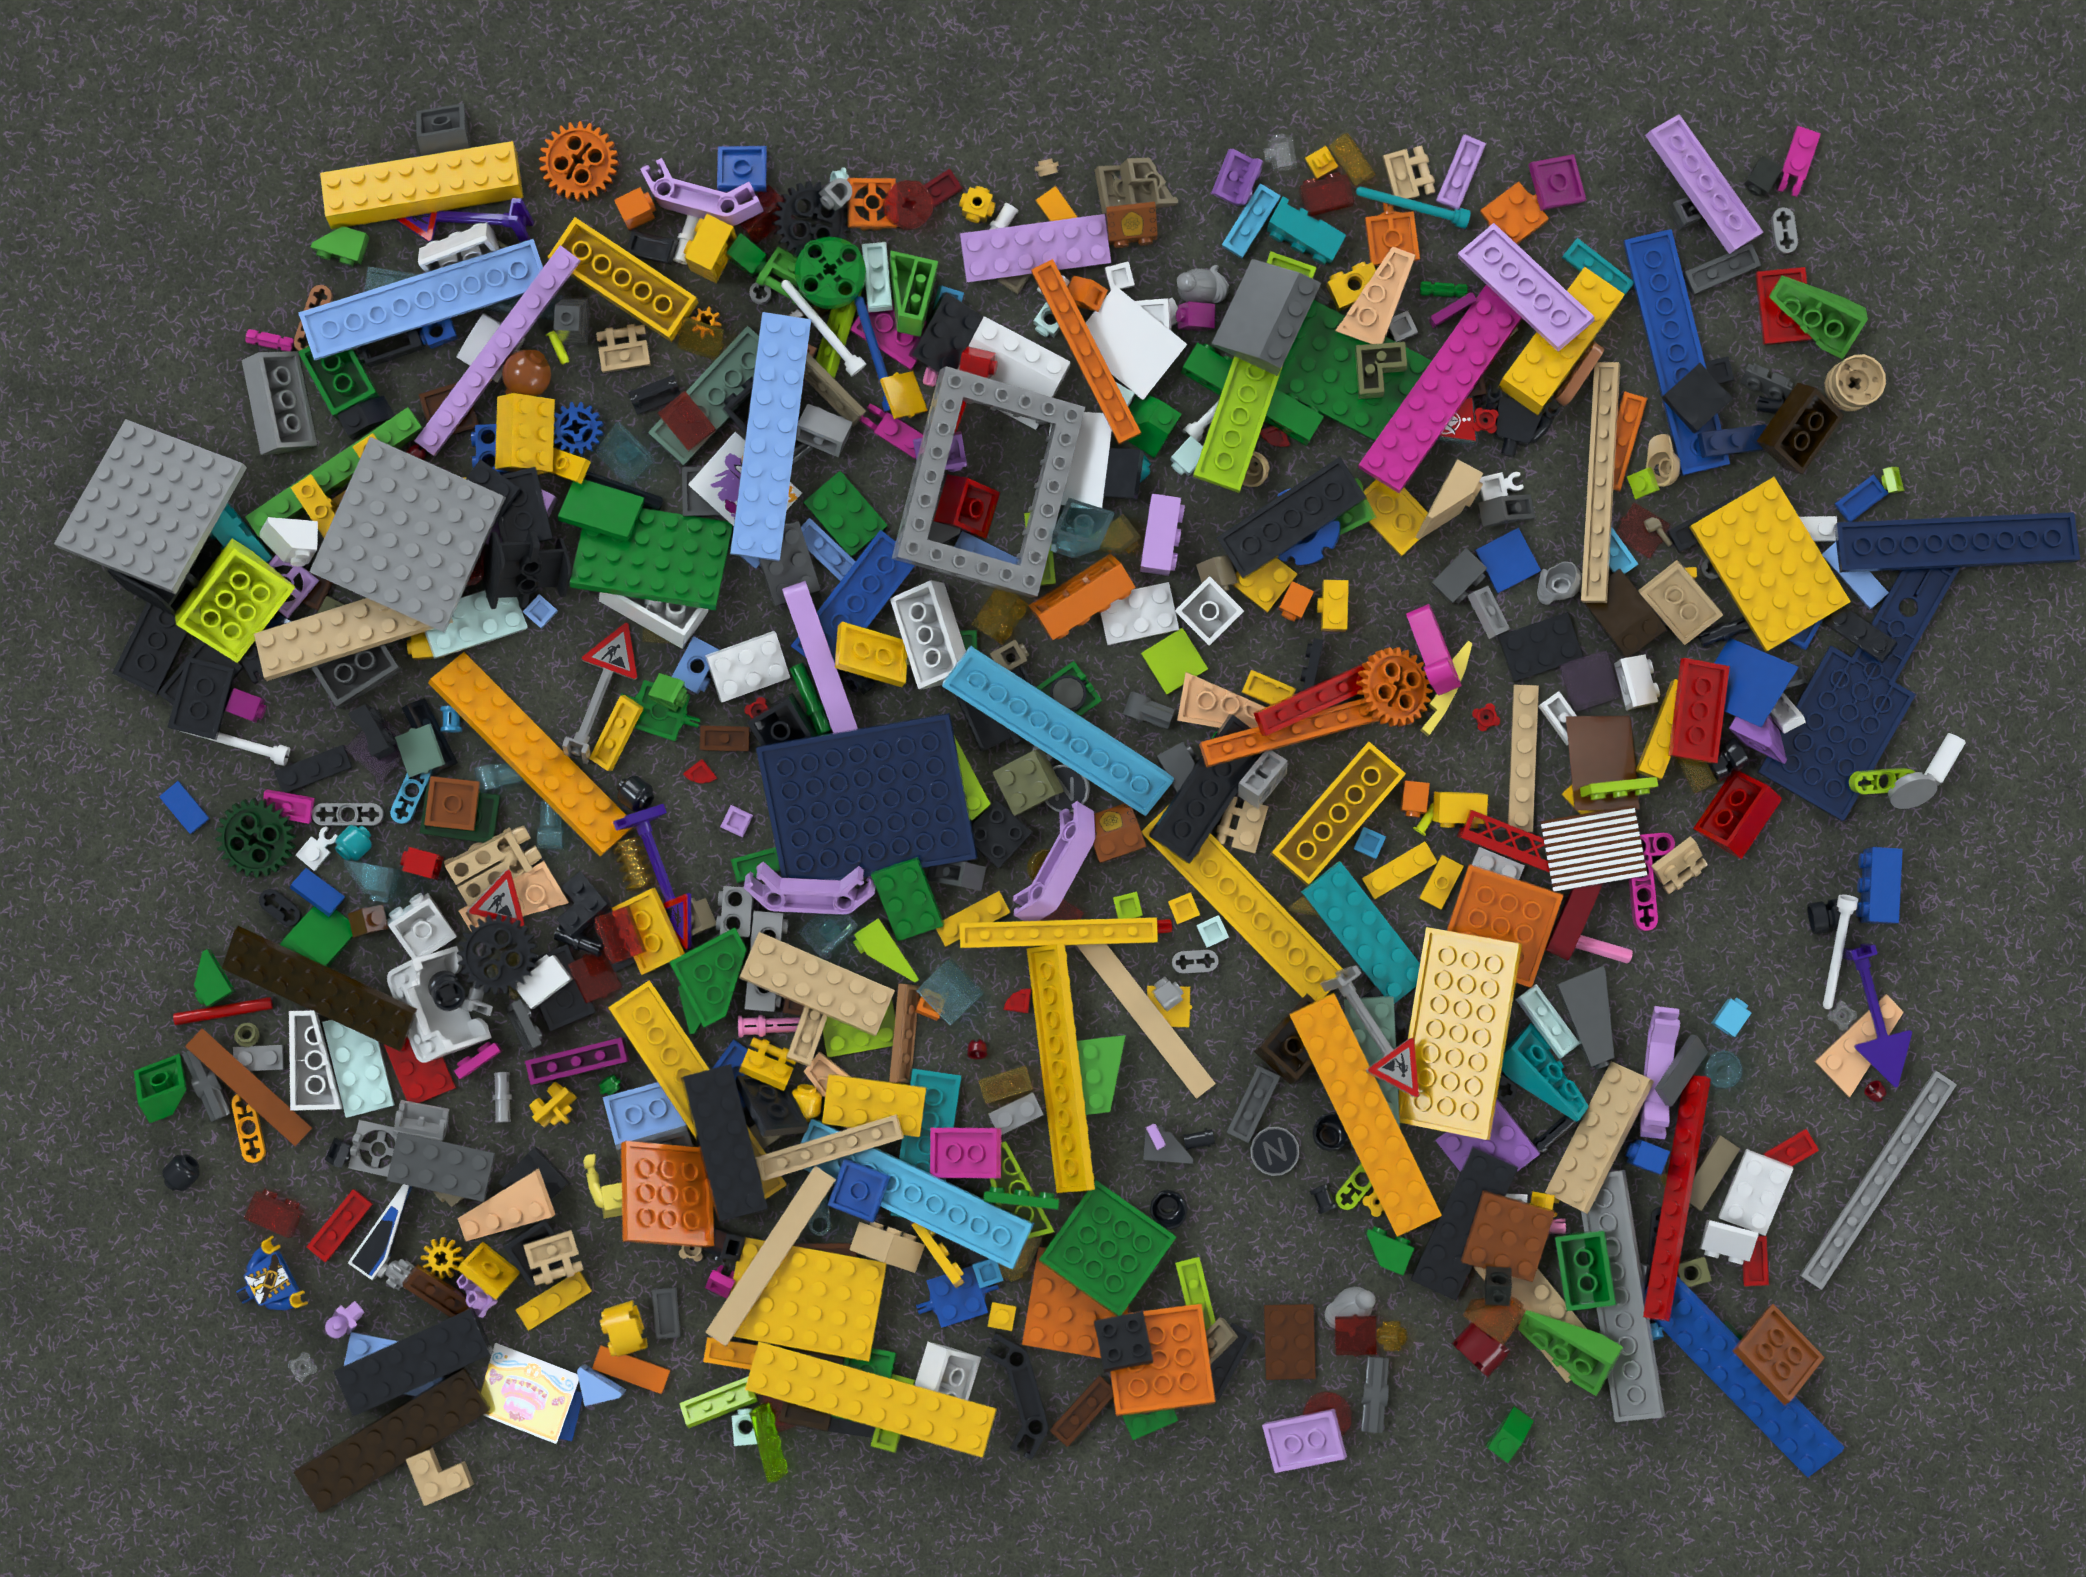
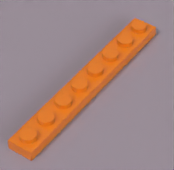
[1031,259,1141,444]
[1199,693,1383,767]

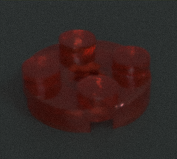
[883,180,933,230]
[1302,1391,1352,1436]

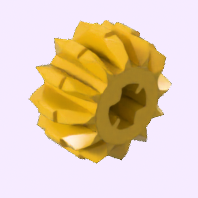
[421,1237,464,1279]

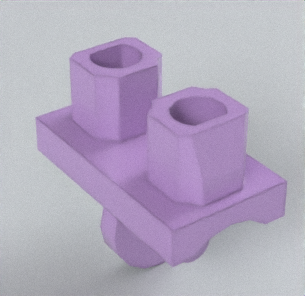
[457,1274,498,1318]
[325,1301,364,1338]

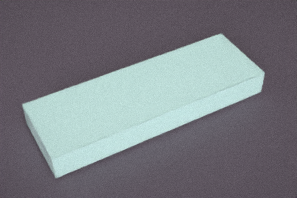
[862,242,893,312]
[1515,984,1580,1059]

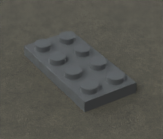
[387,1132,496,1202]

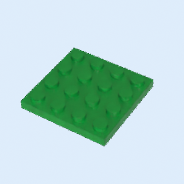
[1039,1180,1176,1316]

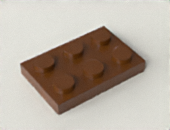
[1264,1304,1315,1380]

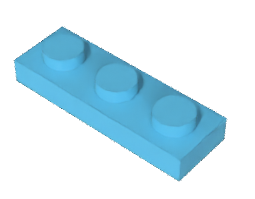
[1222,183,1281,259]

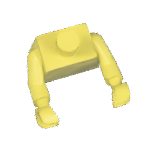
[584,1154,622,1219]

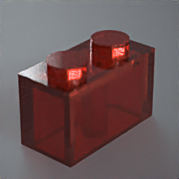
[1299,172,1354,217]
[243,1188,304,1238]

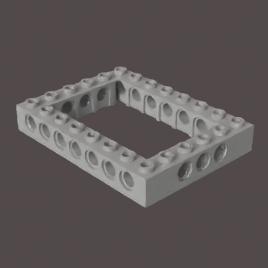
[892,366,1085,598]

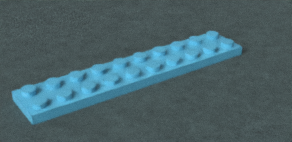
[942,646,1174,816]
[801,1118,1034,1269]

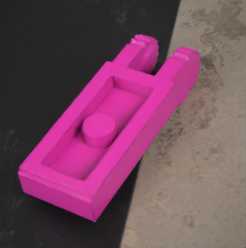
[1777,126,1821,197]
[859,403,923,459]

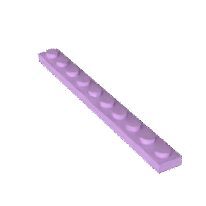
[415,245,581,456]

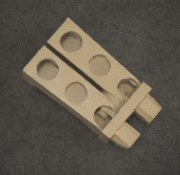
[444,826,542,907]

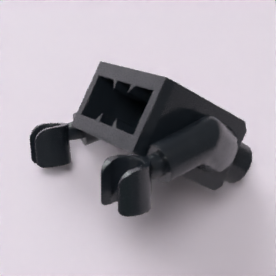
[1485,385,1561,457]

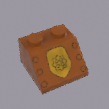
[1105,202,1158,248]
[1093,803,1146,864]

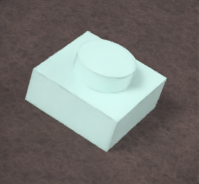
[1196,915,1229,948]

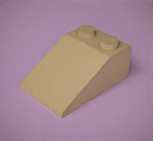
[1416,459,1483,540]

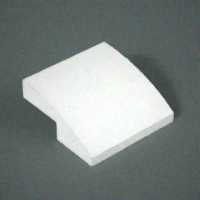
[457,313,525,383]

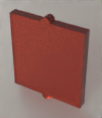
[1616,502,1670,559]
[568,950,622,1004]
[1335,1314,1376,1357]

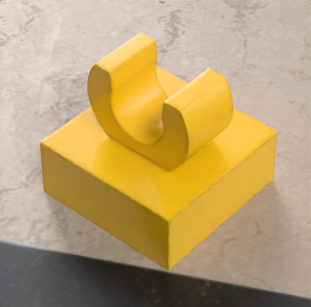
[1305,146,1338,180]
[1530,1191,1559,1217]

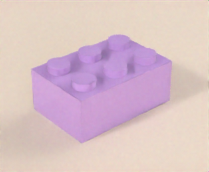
[1140,494,1185,576]

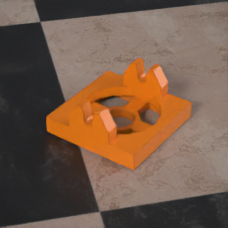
[847,178,898,231]

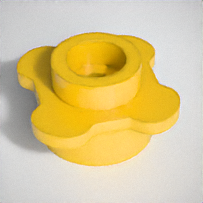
[1362,1190,1384,1217]

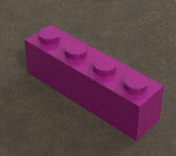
[525,1037,630,1085]

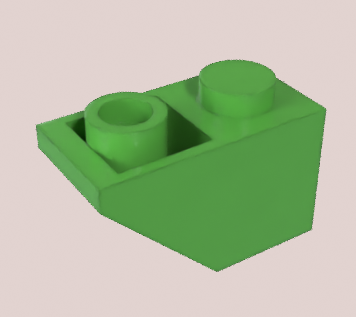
[311,226,369,267]
[648,673,688,712]

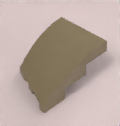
[1095,158,1178,215]

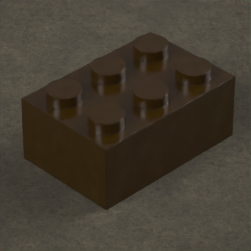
[1756,383,1844,475]

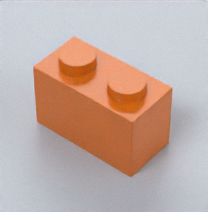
[614,187,656,231]

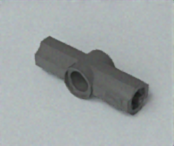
[182,1051,232,1122]
[1361,1356,1389,1433]

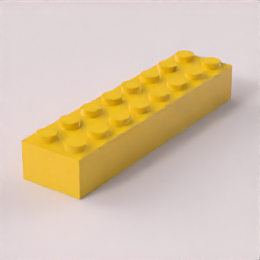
[320,141,523,229]

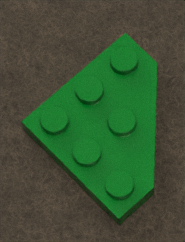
[669,928,747,1028]

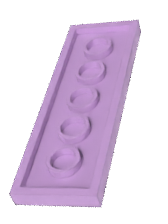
[1645,114,1763,254]
[960,214,1111,283]
[1458,223,1594,352]

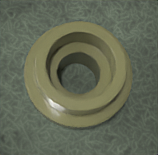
[234,1023,260,1047]

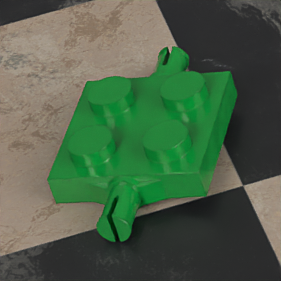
[620,680,701,742]

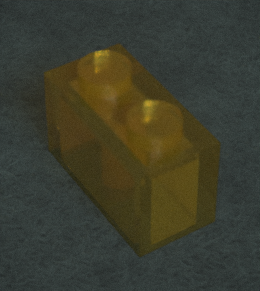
[978,1065,1033,1104]

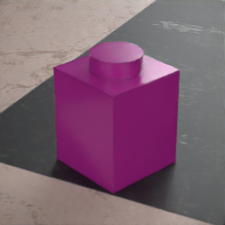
[1176,301,1215,331]
[225,688,267,723]

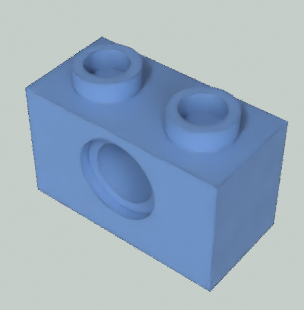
[672,636,719,695]

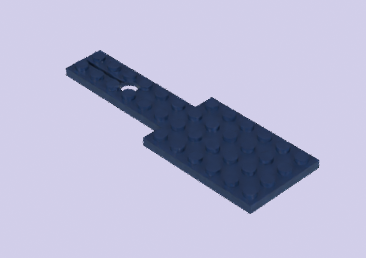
[1757,567,1960,822]

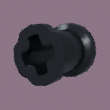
[1309,1183,1338,1214]

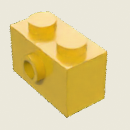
[1317,580,1348,632]
[1432,791,1488,828]

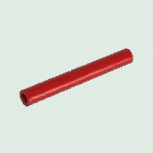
[173,997,273,1026]

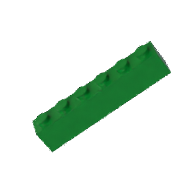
[1181,342,1324,447]

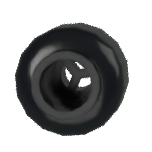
[617,776,654,812]
[162,1154,200,1191]

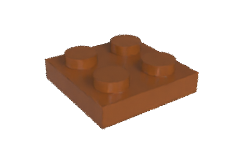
[424,776,480,831]

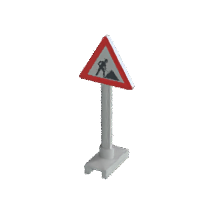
[562,623,637,764]
[459,869,524,1016]
[1320,965,1419,1097]

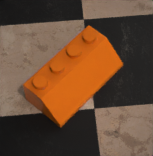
[1028,553,1136,640]

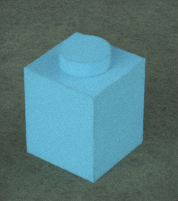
[1711,998,1751,1037]

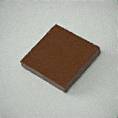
[418,382,479,436]

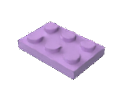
[1262,1409,1347,1473]

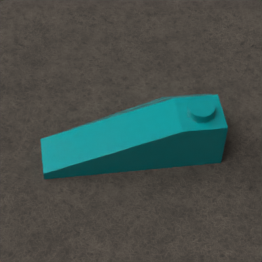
[1501,1023,1589,1122]

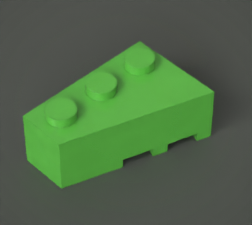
[889,251,938,337]
[1077,1035,1126,1115]

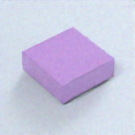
[720,805,753,837]
[1145,1124,1165,1150]

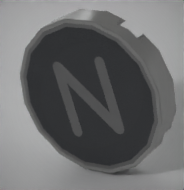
[1046,764,1090,812]
[1250,1127,1299,1176]

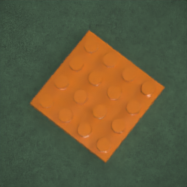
[1447,864,1563,988]
[621,1141,714,1248]
[1022,1247,1129,1358]
[1103,1304,1215,1416]

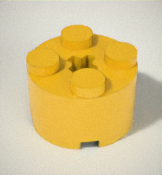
[600,1300,648,1357]

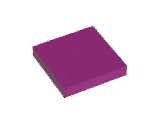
[1528,154,1587,211]

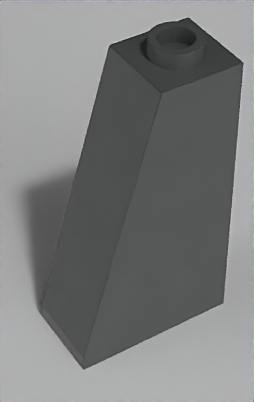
[554,296,590,346]
[1555,966,1614,1070]

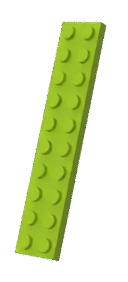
[1193,251,1317,493]

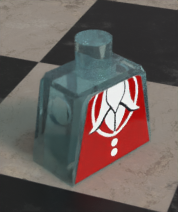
[1436,396,1477,445]

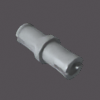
[493,1072,512,1123]

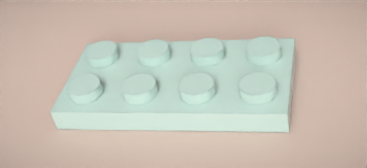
[424,591,528,659]
[322,1020,395,1118]

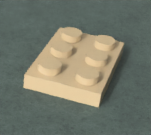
[1638,560,1723,645]

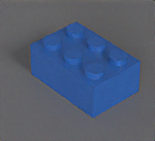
[1856,847,1903,924]

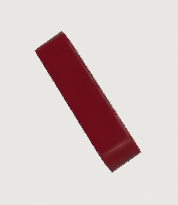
[1545,883,1603,961]

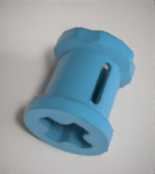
[440,706,462,733]

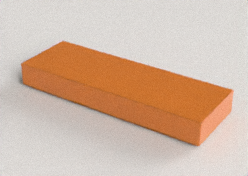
[592,1345,671,1394]

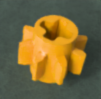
[691,306,722,338]

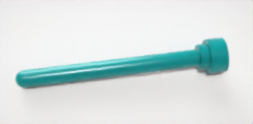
[1356,187,1470,229]

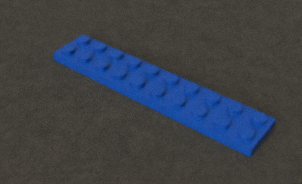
[1623,229,1730,476]
[1645,1276,1844,1478]

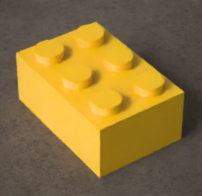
[683,214,737,283]
[495,393,555,475]

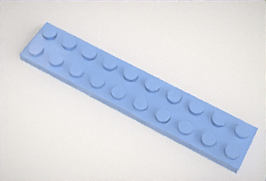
[299,239,543,361]
[730,312,811,561]

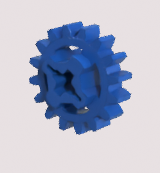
[554,402,604,455]

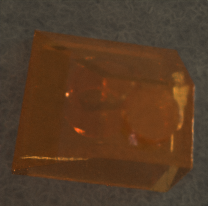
[1463,1297,1526,1345]

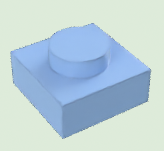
[523,594,558,629]

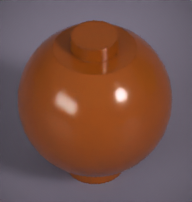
[502,350,551,397]

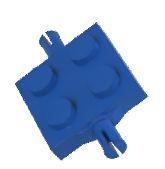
[916,1266,999,1328]

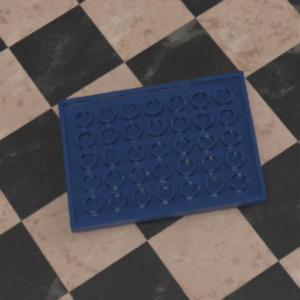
[756,713,977,881]

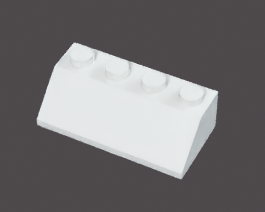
[890,580,966,690]

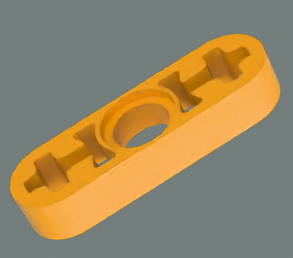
[232,1094,266,1163]

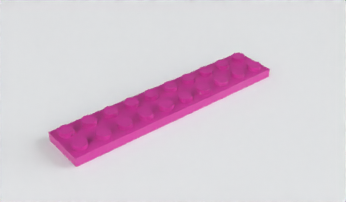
[1358,285,1523,493]

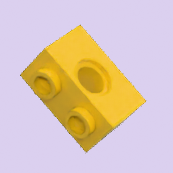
[1326,262,1376,312]

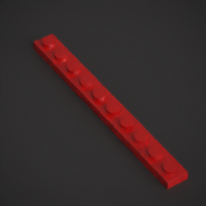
[1643,1075,1711,1321]

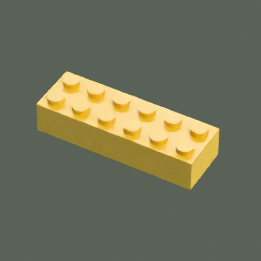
[548,217,699,343]
[1498,267,1625,415]
[1270,742,1406,886]

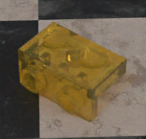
[1329,133,1376,186]
[971,588,1029,645]

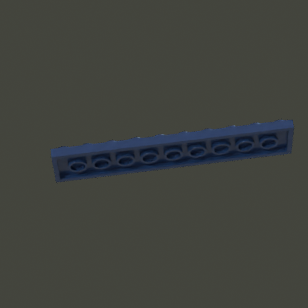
[1834,512,2080,573]

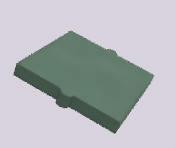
[395,724,445,778]

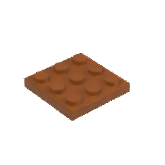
[1461,1190,1555,1282]
[1732,1304,1825,1405]

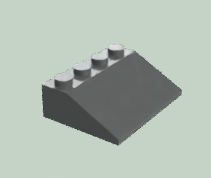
[1211,259,1321,376]

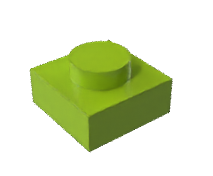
[1627,467,1660,499]
[1882,467,1904,493]
[1113,892,1143,919]

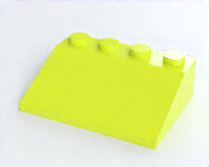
[175,538,295,663]

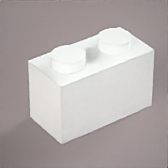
[517,955,573,1009]

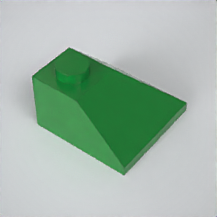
[1127,395,1182,458]
[134,1053,186,1123]

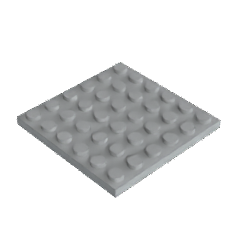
[54,419,247,594]
[309,437,506,632]

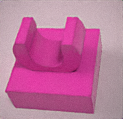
[705,1265,735,1299]

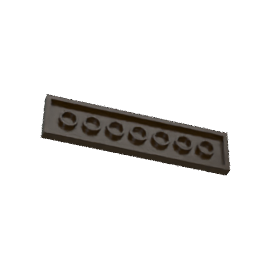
[222,926,417,1051]
[293,1367,490,1513]

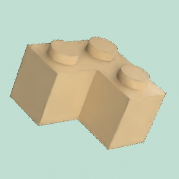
[850,1222,925,1273]
[406,1448,474,1506]

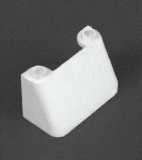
[387,946,492,1063]

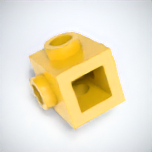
[959,186,996,223]

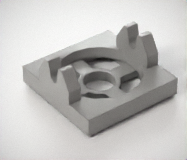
[348,1120,397,1177]

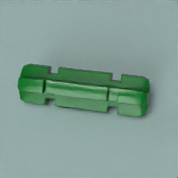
[1420,281,1468,298]

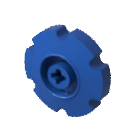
[1277,488,1341,566]

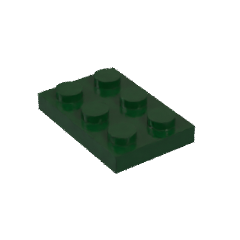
[420,785,501,843]

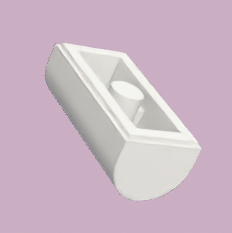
[1538,691,1577,746]
[1924,733,1966,786]

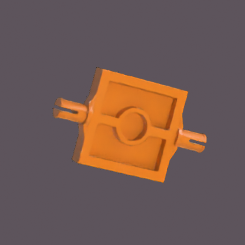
[1480,182,1549,244]
[1365,203,1420,266]

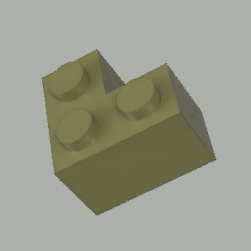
[1355,342,1407,399]

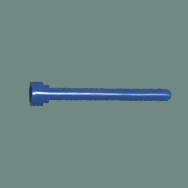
[854,296,891,412]

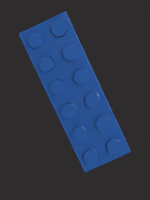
[791,530,915,662]

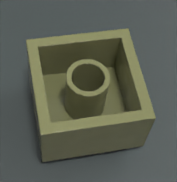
[992,749,1064,816]

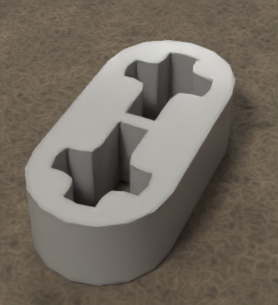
[1771,208,1798,255]
[1172,950,1219,974]

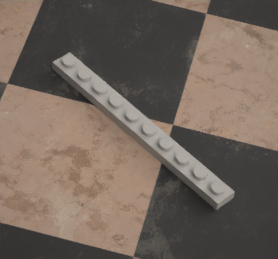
[1799,1071,1957,1290]

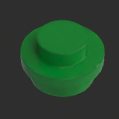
[598,1074,622,1096]

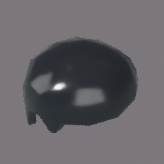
[1312,1112,1349,1152]
[1150,1190,1188,1229]

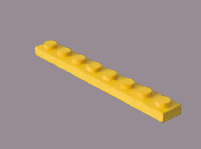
[960,918,1158,948]

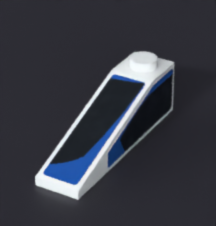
[348,1184,412,1280]

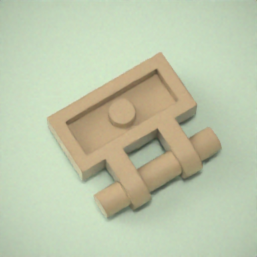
[1383,146,1435,200]
[596,324,651,373]
[1215,797,1268,854]
[1652,836,1708,894]
[523,1230,583,1285]

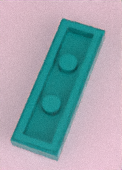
[1562,238,1634,294]

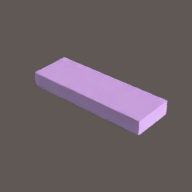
[1436,134,1486,210]

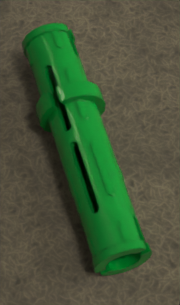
[789,663,832,736]

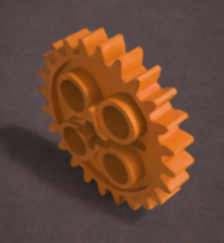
[539,121,619,202]
[1356,647,1433,727]

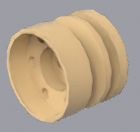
[1825,354,1886,411]

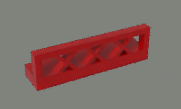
[1457,810,1550,873]

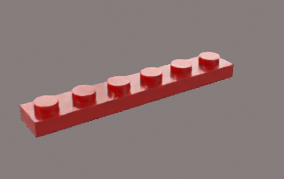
[1254,661,1369,736]

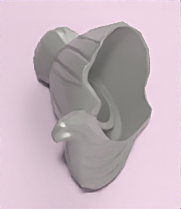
[1177,265,1229,303]
[1537,562,1583,605]
[1325,1287,1375,1336]

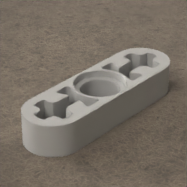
[312,803,384,826]

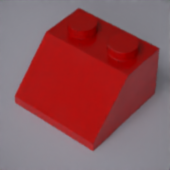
[934,475,1000,539]

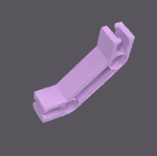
[640,158,764,226]
[1013,801,1095,921]
[744,862,876,914]
[1640,1006,1680,1139]

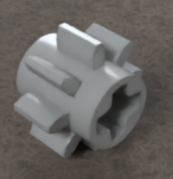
[385,1259,415,1291]

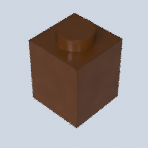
[348,905,388,938]

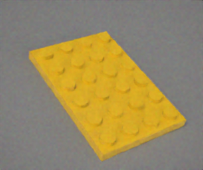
[1690,477,1851,652]
[731,1237,887,1361]

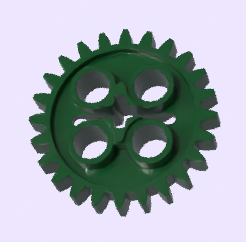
[215,797,296,878]

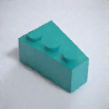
[1267,196,1346,265]
[209,503,274,564]

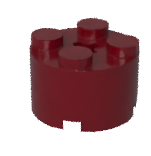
[1451,1319,1510,1377]

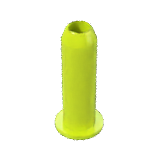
[546,331,569,365]
[1413,803,1433,836]

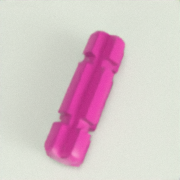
[245,329,294,352]

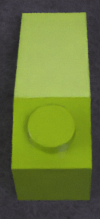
[853,918,919,983]

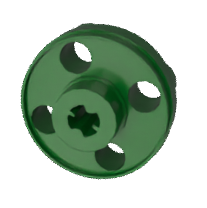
[795,237,866,309]

